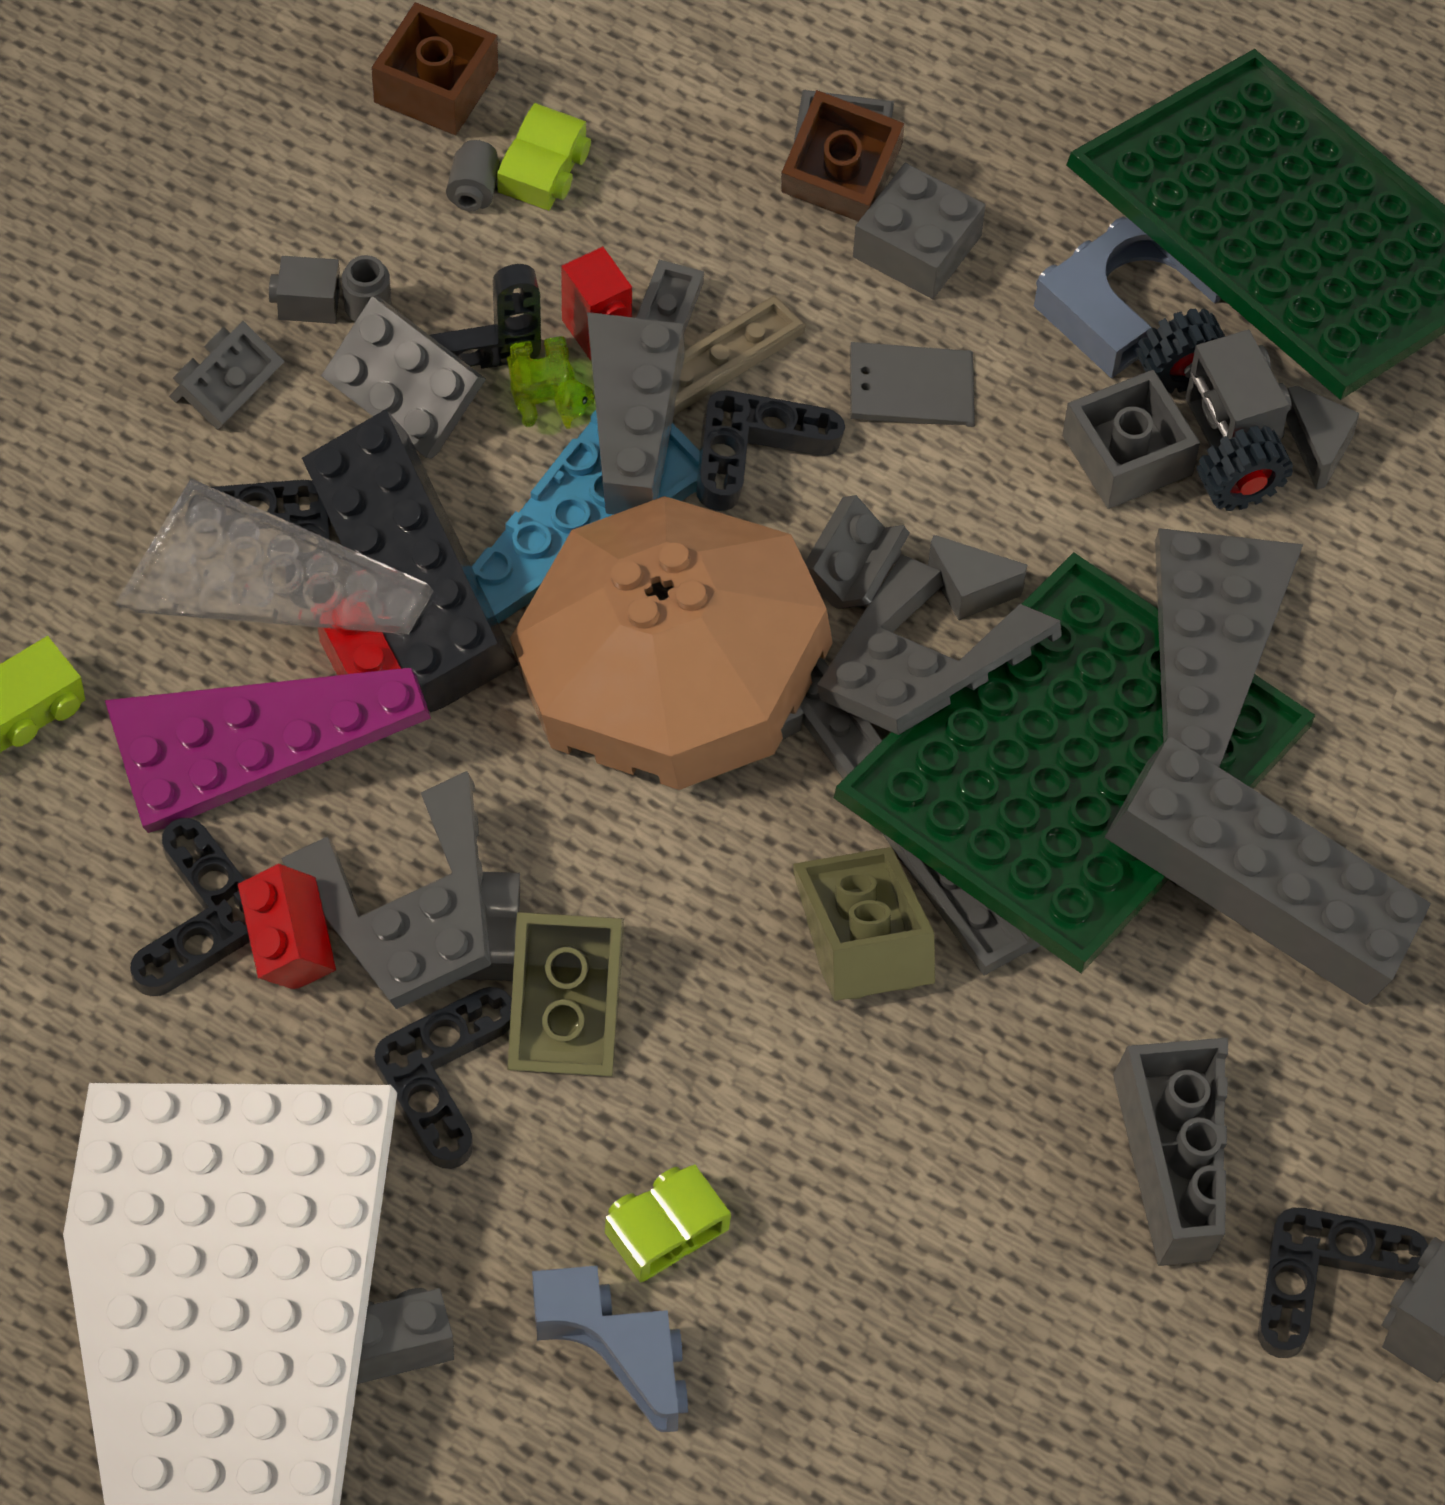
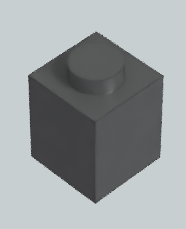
[269,256,341,324]

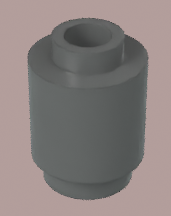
[446,140,500,211]
[342,255,392,322]

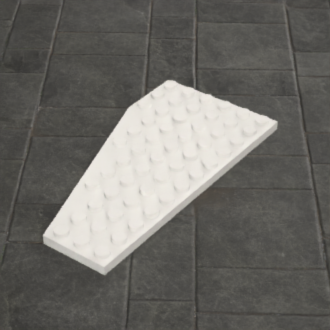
[63,1083,397,1505]

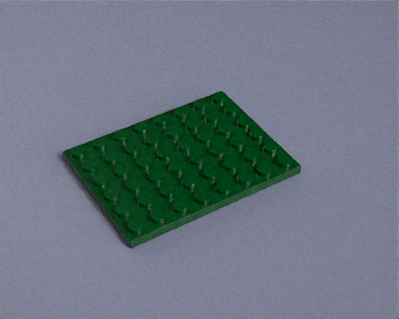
[1066,48,1445,400]
[833,552,1315,974]

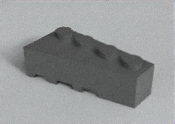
[587,312,685,514]
[1113,1038,1228,1266]

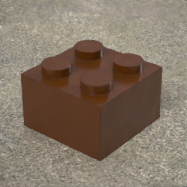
[371,2,499,136]
[781,90,904,222]

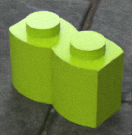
[497,103,591,211]
[605,1164,731,1283]

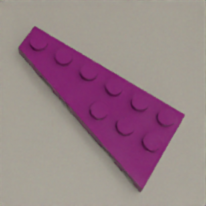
[105,668,431,833]

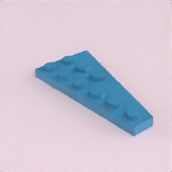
[472,410,700,623]

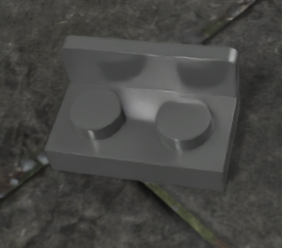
[169,321,285,430]
[805,495,910,609]

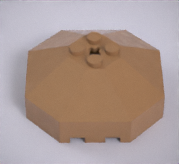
[510,496,833,790]

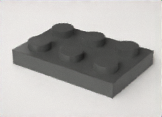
[321,296,486,459]

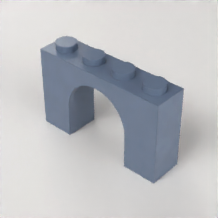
[1034,216,1222,379]

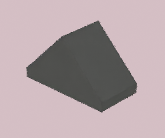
[1286,386,1359,490]
[928,535,1028,620]

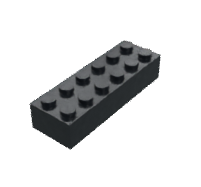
[302,409,518,713]

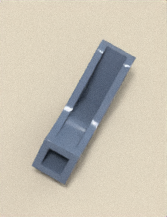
[532,1266,688,1432]

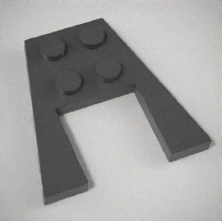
[817,555,1062,735]
[281,771,491,1009]

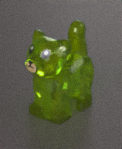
[507,336,595,429]

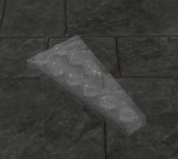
[115,478,434,634]

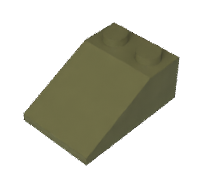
[793,847,935,1001]
[507,912,624,1076]

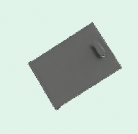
[850,342,975,427]

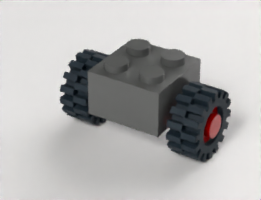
[1136,308,1293,511]

